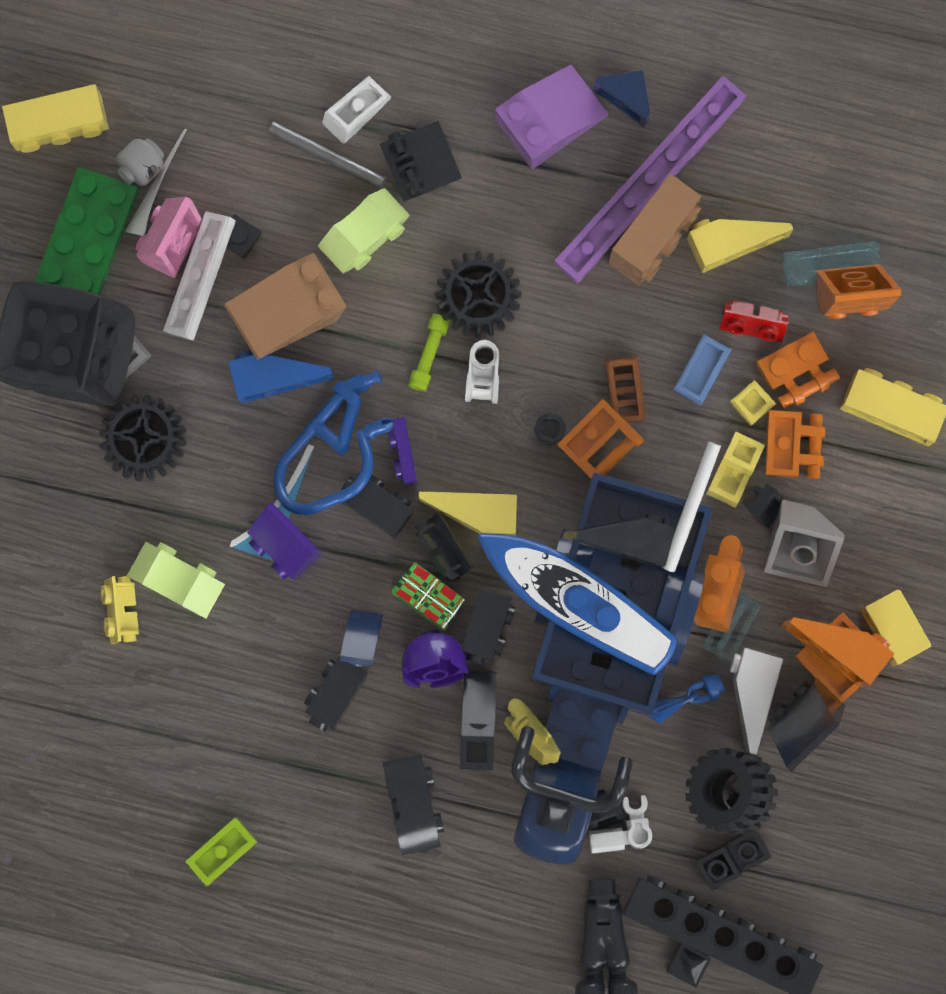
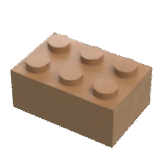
[608,173,702,286]

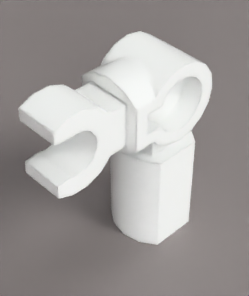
[589,795,652,854]

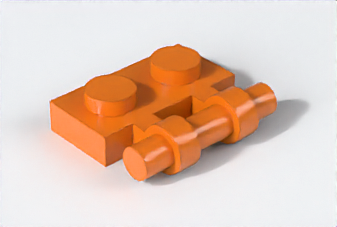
[756,331,840,409]
[765,410,826,480]

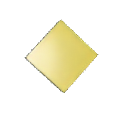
[729,380,776,426]

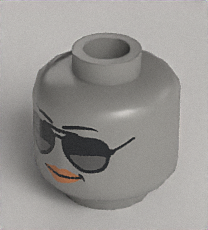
[116,138,164,186]

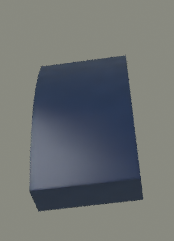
[340,609,383,667]

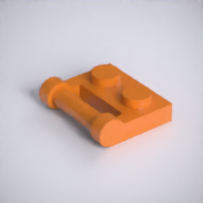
[557,399,645,479]

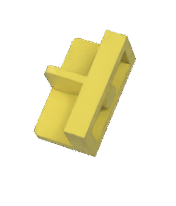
[860,590,931,666]

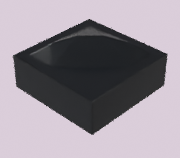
[666,943,712,988]

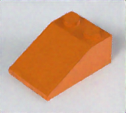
[816,264,902,319]
[781,617,895,687]

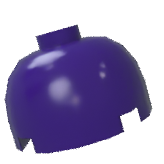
[402,630,468,688]

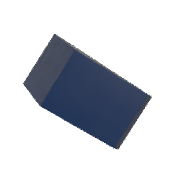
[593,70,650,127]

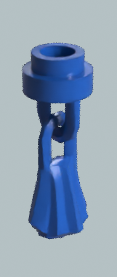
[649,674,725,724]

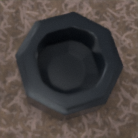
[534,413,566,446]

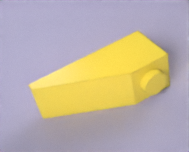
[687,219,793,273]
[419,491,517,536]

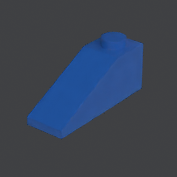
[228,351,334,404]

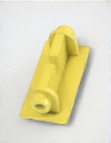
[101,576,139,644]

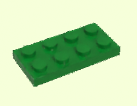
[34,167,140,296]

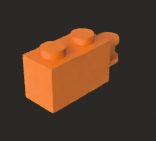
[694,535,745,633]

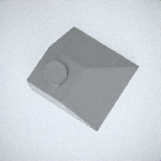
[764,499,845,587]

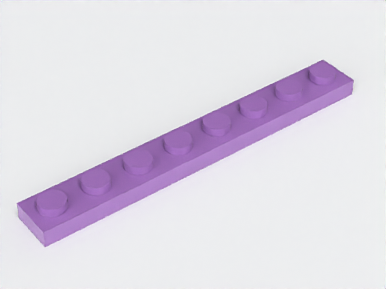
[554,76,747,284]

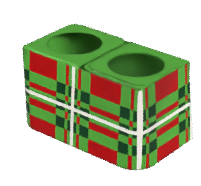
[391,562,465,632]

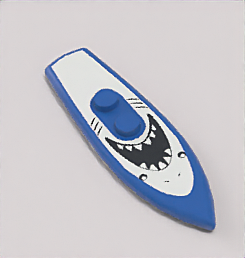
[478,533,677,675]

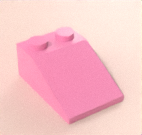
[136,196,202,279]

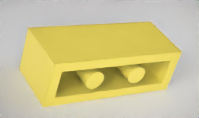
[2,84,109,153]
[839,368,946,447]

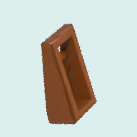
[605,354,646,423]

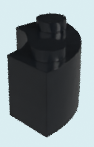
[383,755,444,855]

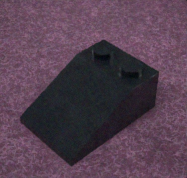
[768,678,845,772]

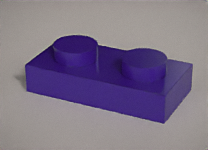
[388,417,418,487]

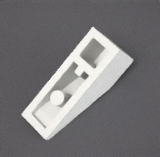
[730,648,783,755]

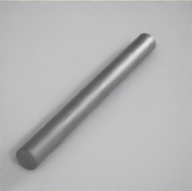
[268,121,386,189]

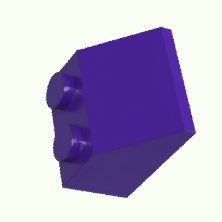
[247,502,322,581]

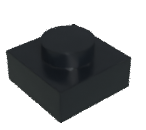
[226,214,262,259]

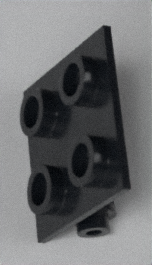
[380,121,462,202]

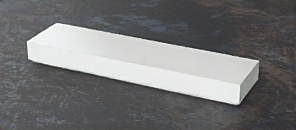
[163,211,236,341]

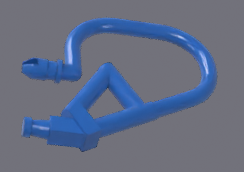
[273,370,394,515]

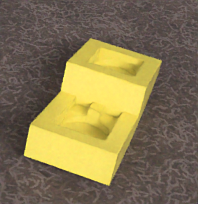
[706,432,765,508]

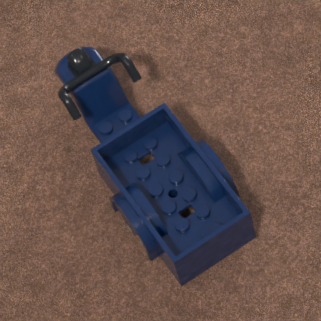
[511,472,713,865]

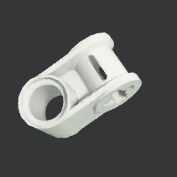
[465,340,499,404]

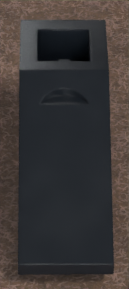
[460,670,497,770]

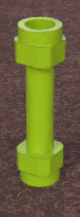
[408,313,451,392]

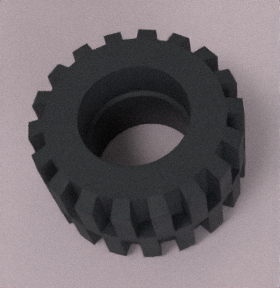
[685,748,778,834]

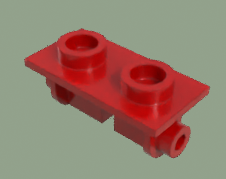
[719,300,789,343]

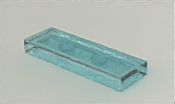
[782,241,882,286]

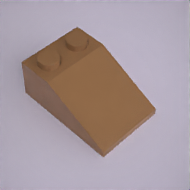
[224,253,347,360]

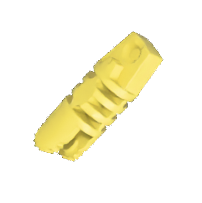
[504,698,561,765]

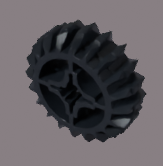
[435,251,522,338]
[99,395,187,482]

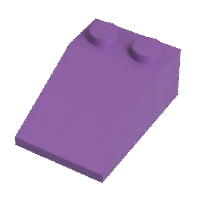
[495,65,609,170]

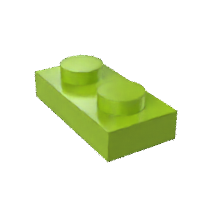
[185,817,258,886]

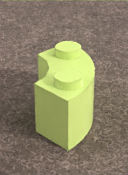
[318,188,410,274]
[127,542,225,618]

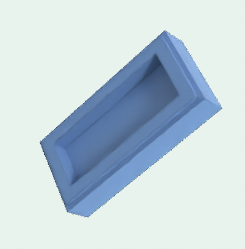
[673,334,732,406]

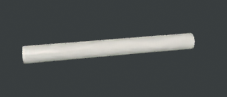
[662,441,721,572]

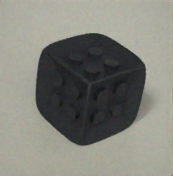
[0,281,135,406]

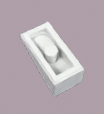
[322,76,391,144]

